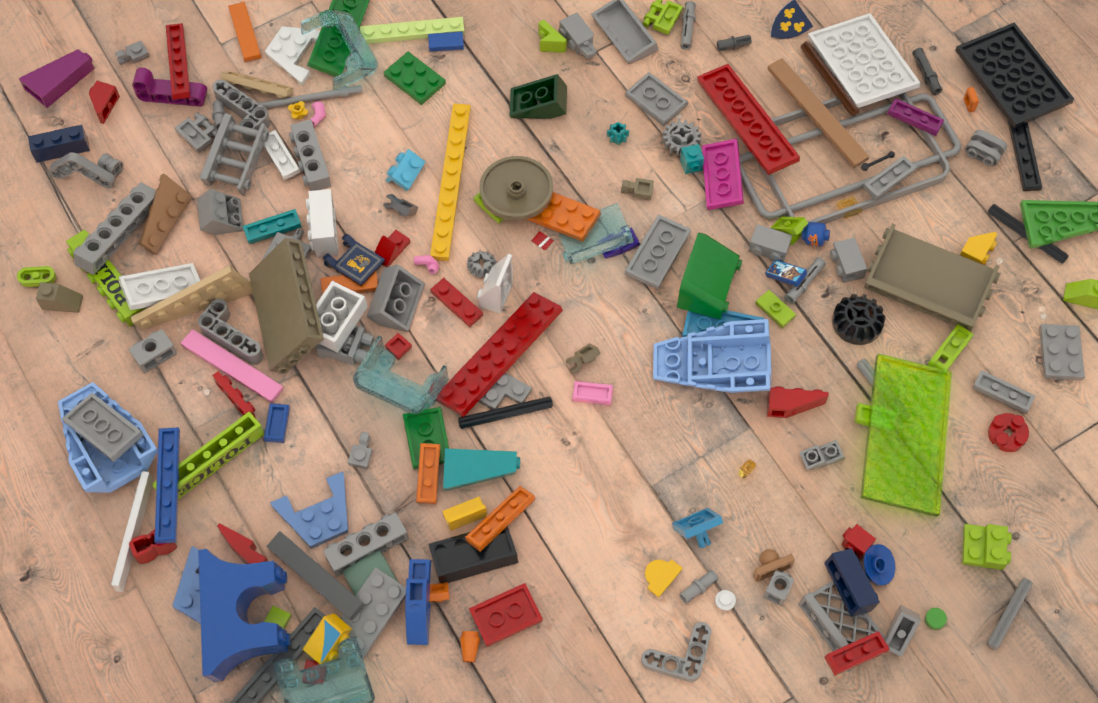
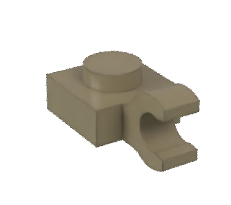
[621,178,654,200]
[566,343,601,373]

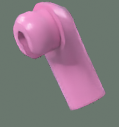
[311,101,326,127]
[414,255,439,274]

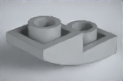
[799,440,845,471]

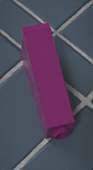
[19,49,94,108]

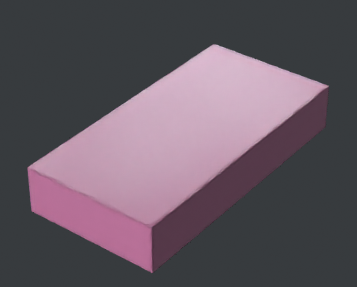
[572,381,613,405]

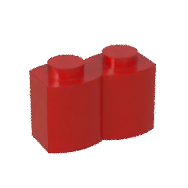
[129,529,177,564]

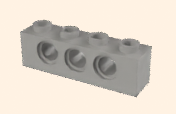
[289,119,332,191]
[323,512,408,578]

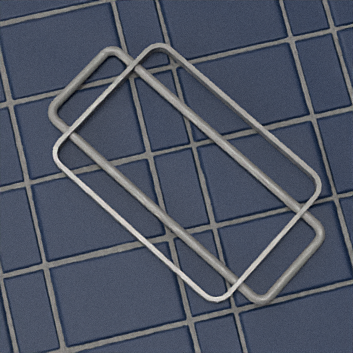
[740,92,961,224]

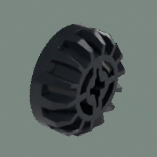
[832,294,886,345]

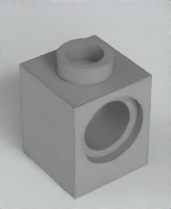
[763,570,795,607]

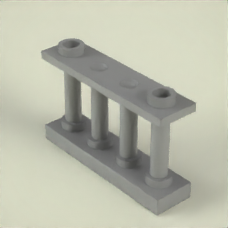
[200,113,269,196]

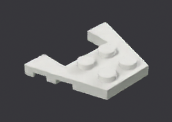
[265,26,320,86]

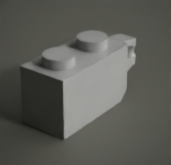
[558,12,596,60]

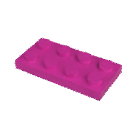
[702,139,744,210]

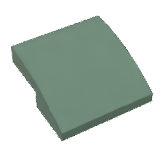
[342,550,399,596]

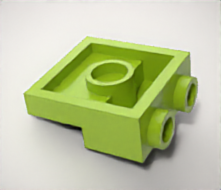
[962,524,1012,570]

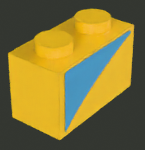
[303,613,352,665]

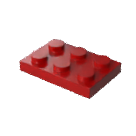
[469,583,543,647]

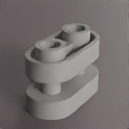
[965,130,1007,166]

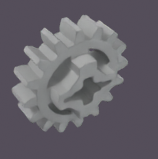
[662,119,701,156]

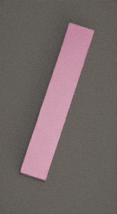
[180,329,284,403]

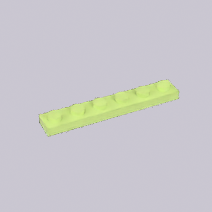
[360,17,465,44]

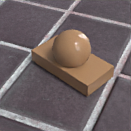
[753,549,795,582]

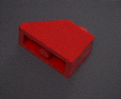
[89,80,120,124]

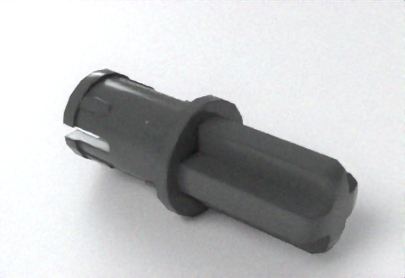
[716,35,752,52]

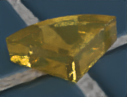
[738,459,756,479]

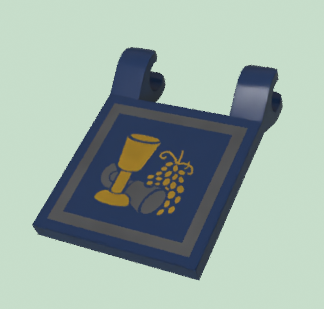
[323,234,385,286]

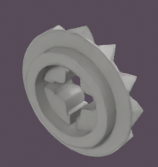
[467,250,496,277]

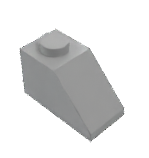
[885,605,921,657]

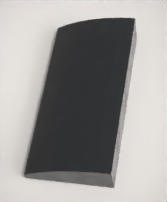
[429,526,519,583]

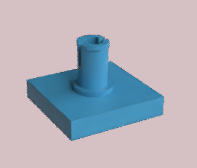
[672,508,723,548]

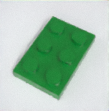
[384,51,446,105]

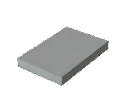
[625,72,688,126]

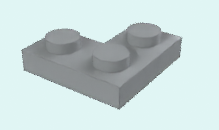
[479,373,532,410]

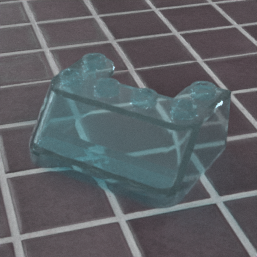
[353,335,449,414]
[274,636,375,703]

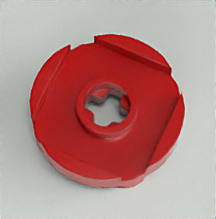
[988,413,1029,452]

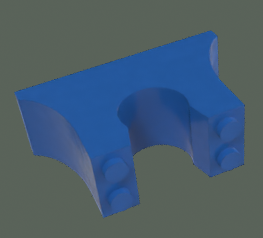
[198,549,291,682]

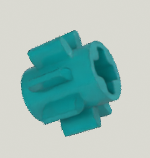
[607,122,629,145]

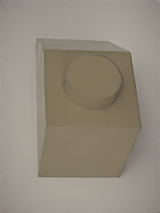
[36,282,83,313]

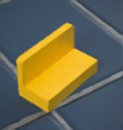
[442,497,487,531]

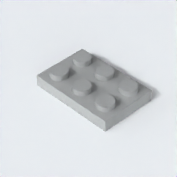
[1039,324,1085,380]

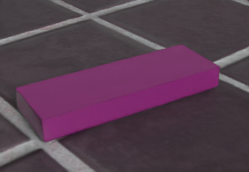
[887,98,944,136]

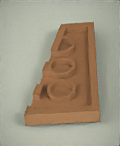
[138,174,192,254]

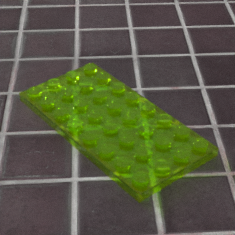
[860,353,952,517]

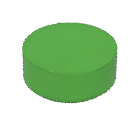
[925,608,947,630]

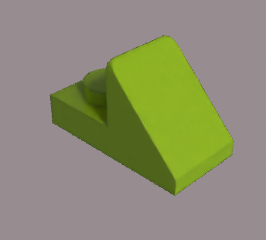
[538,19,567,52]
[770,217,808,245]

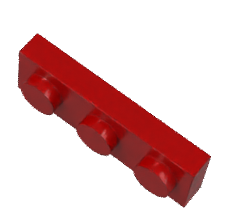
[430,278,483,327]
[212,371,256,419]
[824,631,890,676]

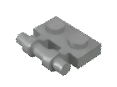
[175,112,217,153]

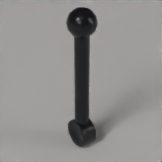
[861,151,895,171]

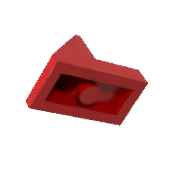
[374,230,411,268]

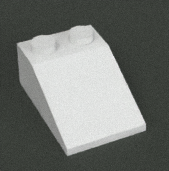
[477,254,513,314]

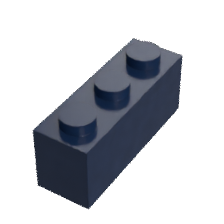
[28,124,90,163]
[824,548,880,617]

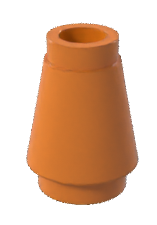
[460,631,480,662]

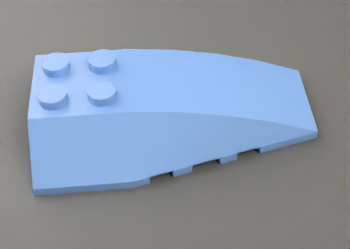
[653,319,772,393]
[58,382,158,493]

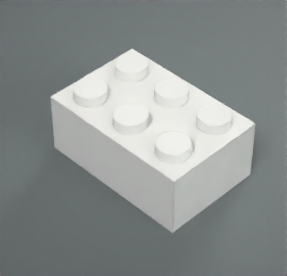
[306,189,339,258]
[316,281,368,353]

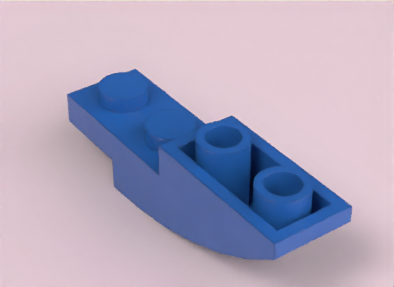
[405,559,431,645]

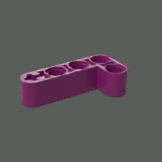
[132,67,208,107]

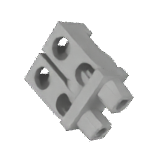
[316,326,374,365]

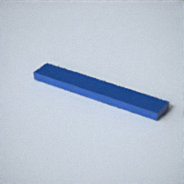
[154,427,180,544]

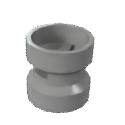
[97,153,123,177]

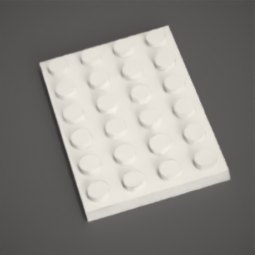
[808,13,920,108]

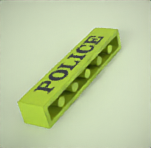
[66,229,146,327]
[152,412,264,500]

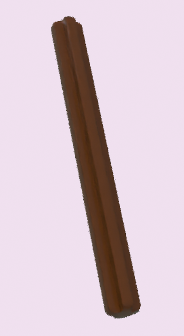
[801,41,859,116]

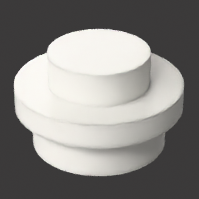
[715,590,736,611]

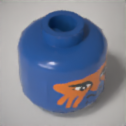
[802,222,830,247]

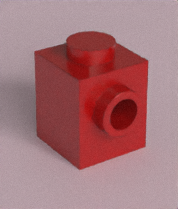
[841,524,876,560]

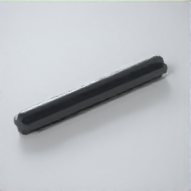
[988,204,1069,264]
[458,396,553,429]

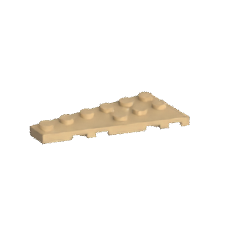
[131,266,253,329]

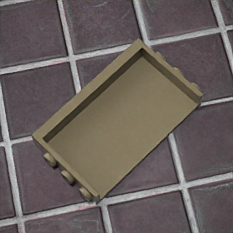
[864,223,1001,332]
[249,238,324,374]

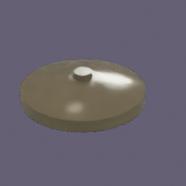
[480,156,553,221]

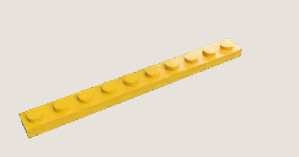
[430,103,471,261]

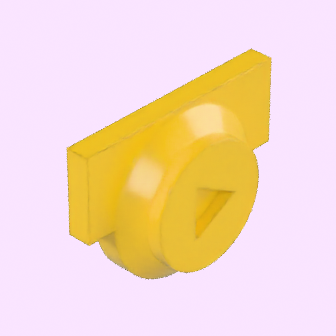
[645,559,683,598]

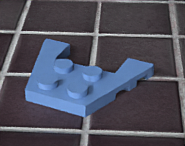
[270,471,349,549]
[172,546,201,624]

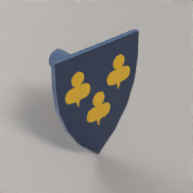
[771,0,813,39]

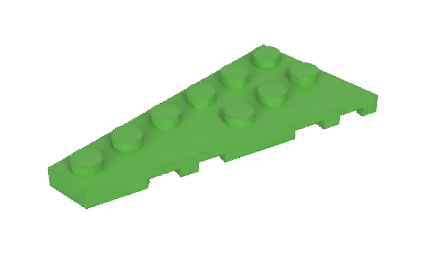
[1020,200,1098,249]

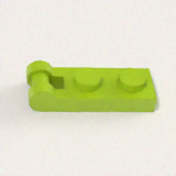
[928,324,974,375]

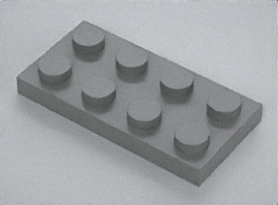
[625,214,691,290]
[62,393,144,462]
[340,567,406,661]

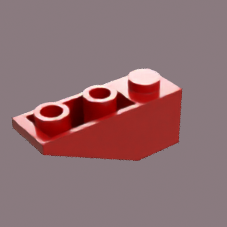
[767,386,829,418]

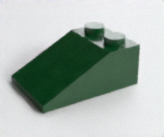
[509,74,567,119]

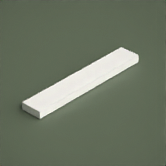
[111,471,154,592]

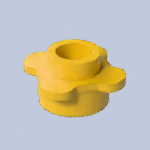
[288,101,308,120]

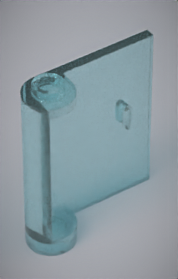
[558,203,634,265]

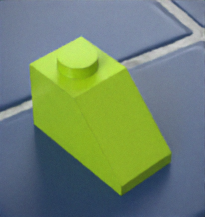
[1063,279,1098,309]

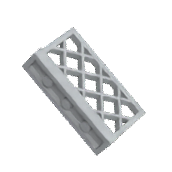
[798,581,885,672]

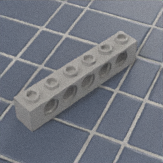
[73,182,156,275]

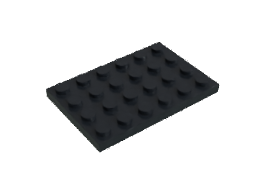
[955,22,1074,128]

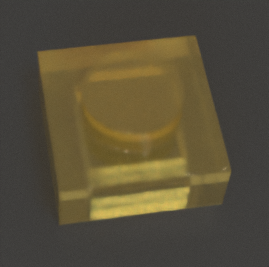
[836,196,862,219]

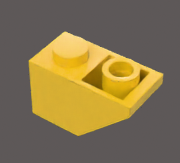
[960,232,998,265]

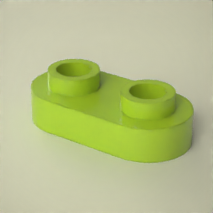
[17,266,56,287]

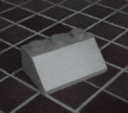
[366,264,425,332]

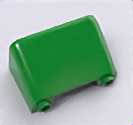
[677,232,742,320]

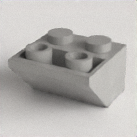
[197,189,244,235]

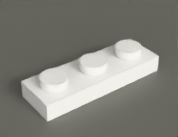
[263,130,300,180]

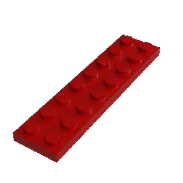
[697,64,800,175]
[434,292,563,417]

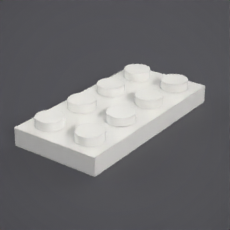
[119,263,200,310]

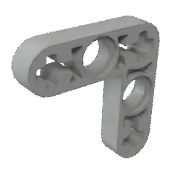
[48,153,116,188]
[641,622,711,682]

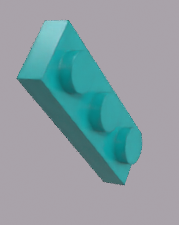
[243,209,302,244]

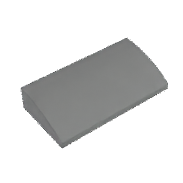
[591,0,659,64]

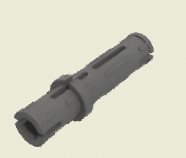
[912,48,943,95]

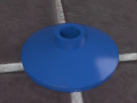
[864,544,895,585]

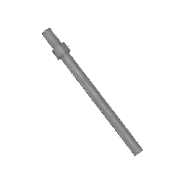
[259,85,363,109]

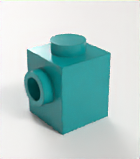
[680,144,704,174]

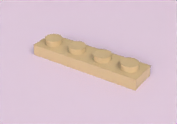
[221,70,294,98]

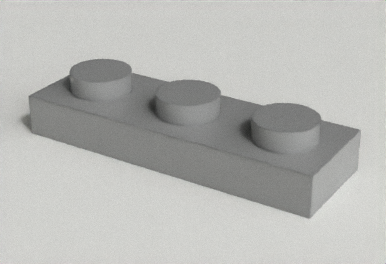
[863,156,917,200]
[972,370,1035,414]

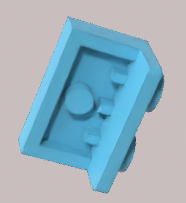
[385,149,426,191]

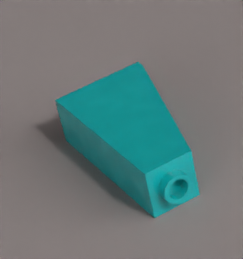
[443,448,520,491]

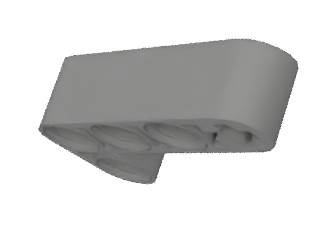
[212,80,271,142]
[198,299,263,365]

